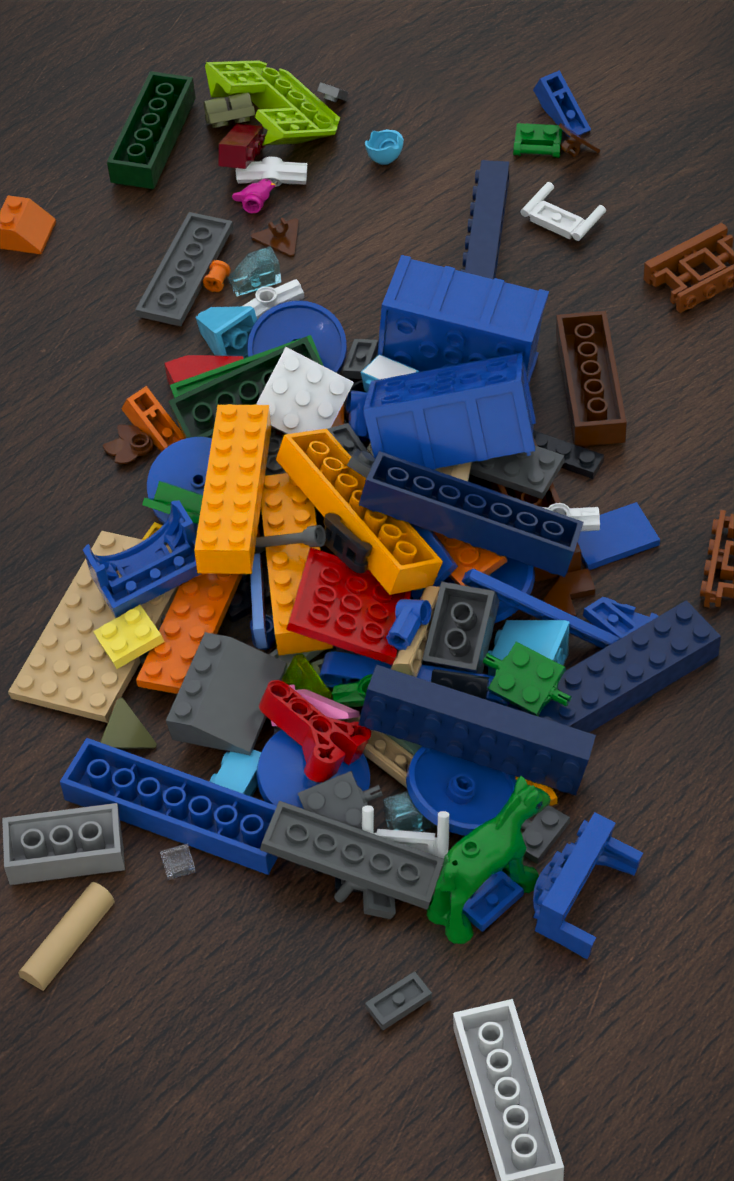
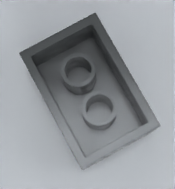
[422,582,500,674]

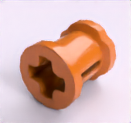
[203,260,231,292]

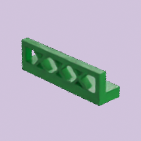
[142,481,203,524]

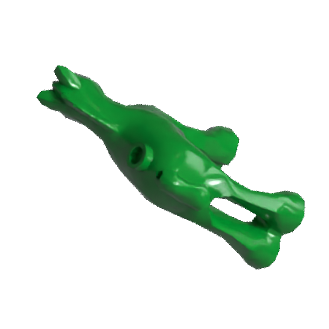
[426,776,551,944]

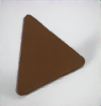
[558,123,601,157]
[251,218,299,257]

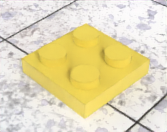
[93,605,165,669]

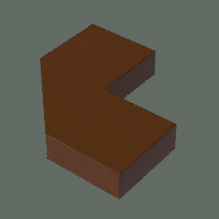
[543,568,595,617]

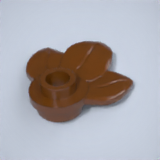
[103,424,153,464]

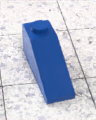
[533,70,591,138]

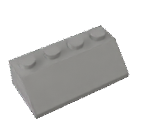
[2,803,125,885]

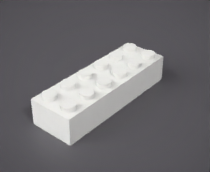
[453,999,564,1181]

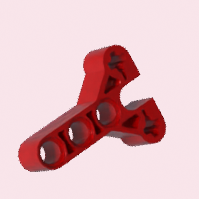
[259,680,371,782]

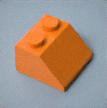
[0,195,56,254]

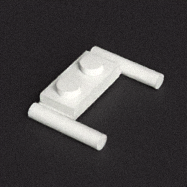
[520,182,606,241]
[362,806,449,866]

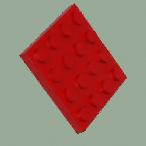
[286,547,411,665]

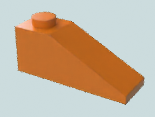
[121,386,185,451]

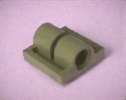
[204,92,255,127]

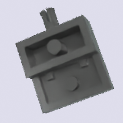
[298,771,383,830]

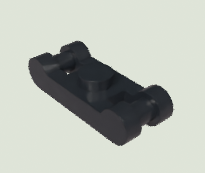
[324,513,372,573]

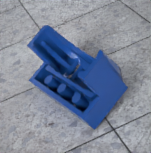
[83,500,202,618]
[533,812,643,960]

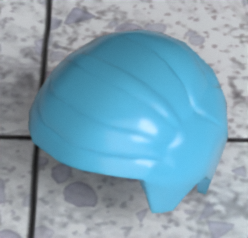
[365,129,404,165]

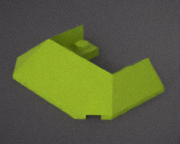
[205,60,340,146]

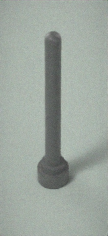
[255,525,326,548]

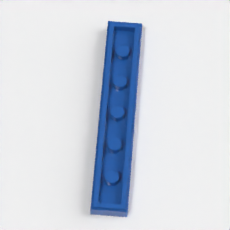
[462,568,619,649]

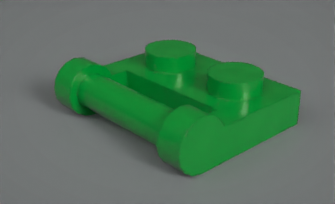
[513,123,563,158]

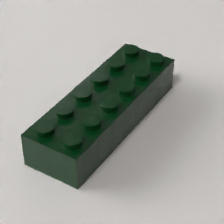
[107,71,196,189]
[168,337,321,439]

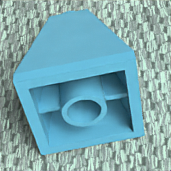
[195,306,257,358]

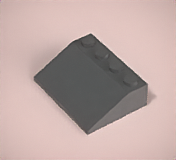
[166,632,287,755]

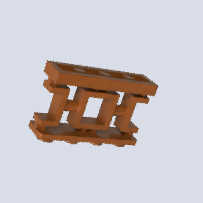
[643,223,734,313]
[700,510,734,608]

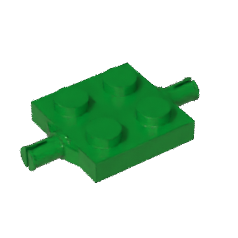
[483,642,572,716]

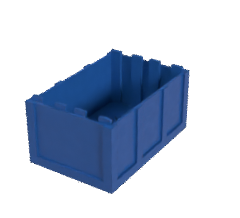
[378,255,549,384]
[363,352,536,470]

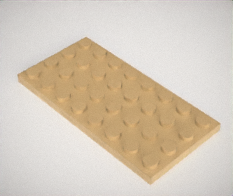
[8,531,180,723]

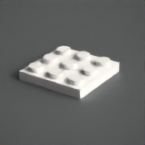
[256,347,354,434]

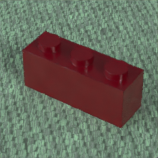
[218,123,266,169]

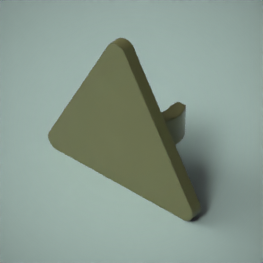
[100,698,157,749]

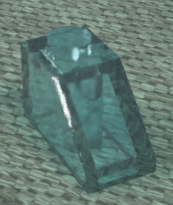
[228,246,281,297]
[383,791,437,832]

